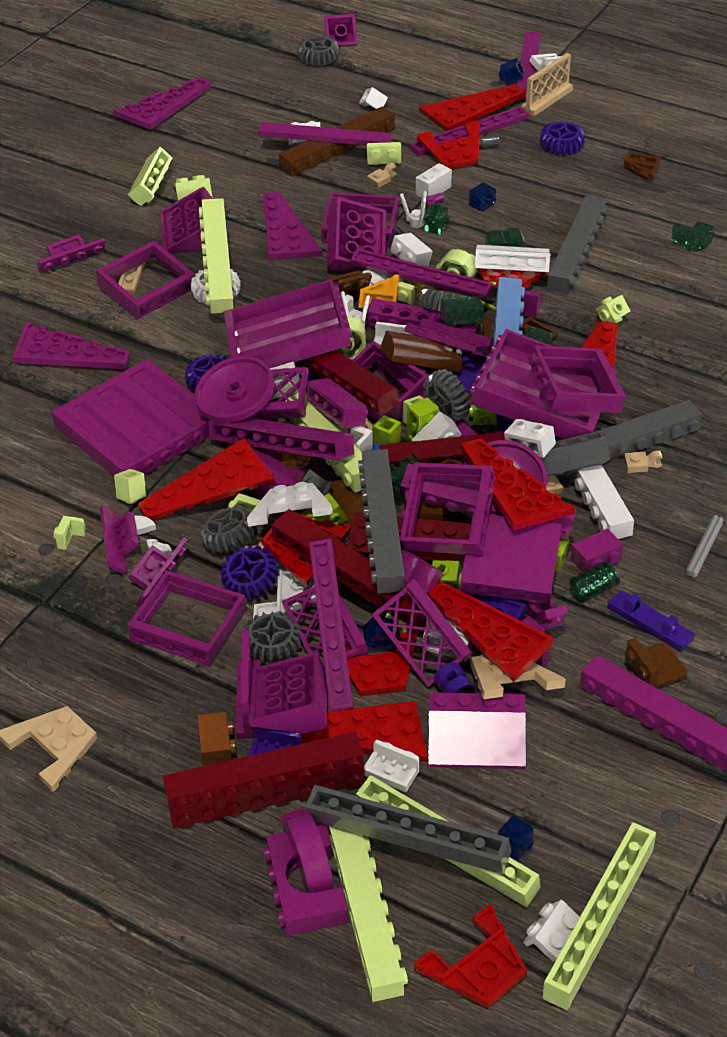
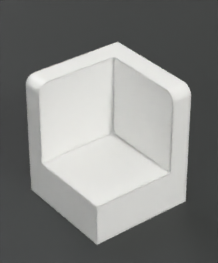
[359,87,388,109]

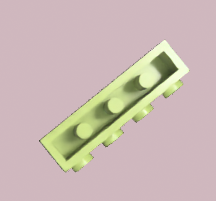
[128,147,172,206]

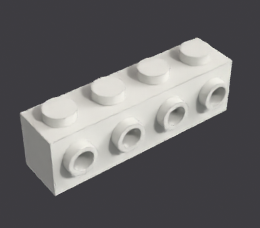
[575,465,634,539]

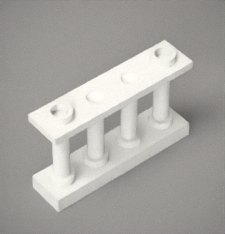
[475,245,550,272]

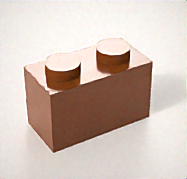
[197,712,236,766]

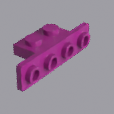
[37,234,105,272]
[100,505,139,574]
[128,537,187,607]

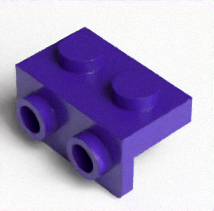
[248,727,302,756]

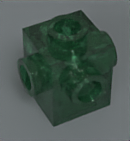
[423,204,450,235]

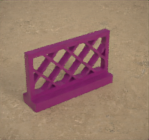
[404,318,494,357]
[248,367,309,419]
[372,579,473,687]
[281,586,368,669]
[236,629,261,739]

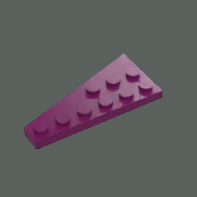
[113,77,212,130]
[263,192,323,260]
[12,321,130,369]

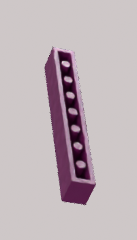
[208,418,354,461]
[400,463,577,542]
[580,655,727,772]

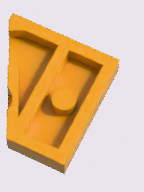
[359,275,399,309]

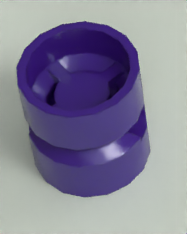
[434,662,476,693]

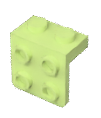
[366,142,401,165]
[172,175,213,201]

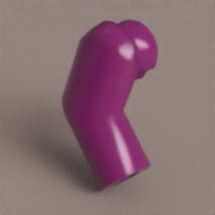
[425,193,444,210]

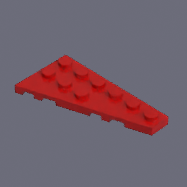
[428,581,554,682]

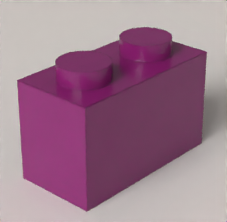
[571,529,623,576]

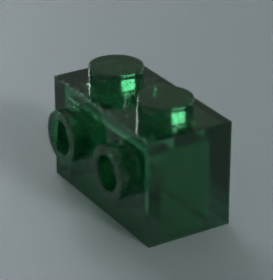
[440,297,484,327]

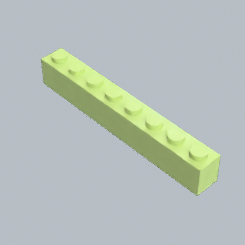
[199,198,233,314]
[285,392,365,492]
[356,775,541,908]
[543,822,656,1010]
[327,825,408,1002]

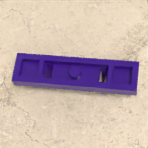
[607,590,695,652]

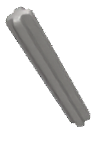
[686,515,723,578]

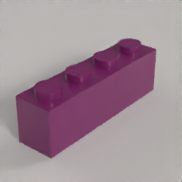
[307,378,368,429]

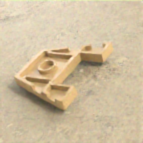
[471,654,566,699]
[0,706,97,792]

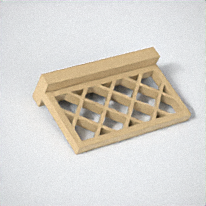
[521,53,573,117]

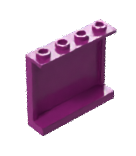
[460,513,562,604]

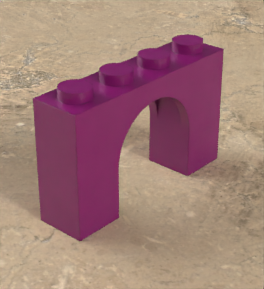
[263,824,348,936]

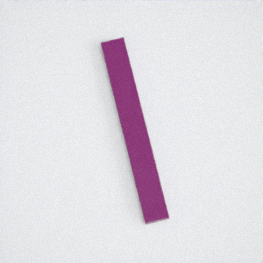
[517,31,541,101]
[410,106,529,157]
[258,122,393,146]
[350,248,493,301]
[309,538,354,712]

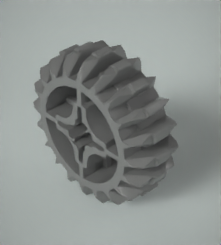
[297,35,339,67]
[419,288,470,314]
[423,369,471,422]
[200,505,258,554]
[241,610,302,666]

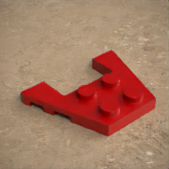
[417,120,480,170]
[478,268,546,288]
[262,512,351,586]
[346,631,417,697]
[414,904,527,1008]

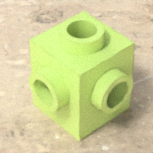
[596,295,630,323]

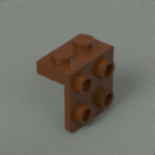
[326,270,372,297]
[625,637,688,688]

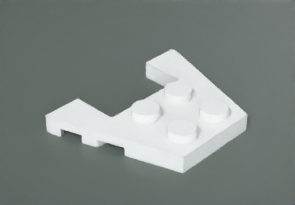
[247,482,333,526]
[253,558,316,620]

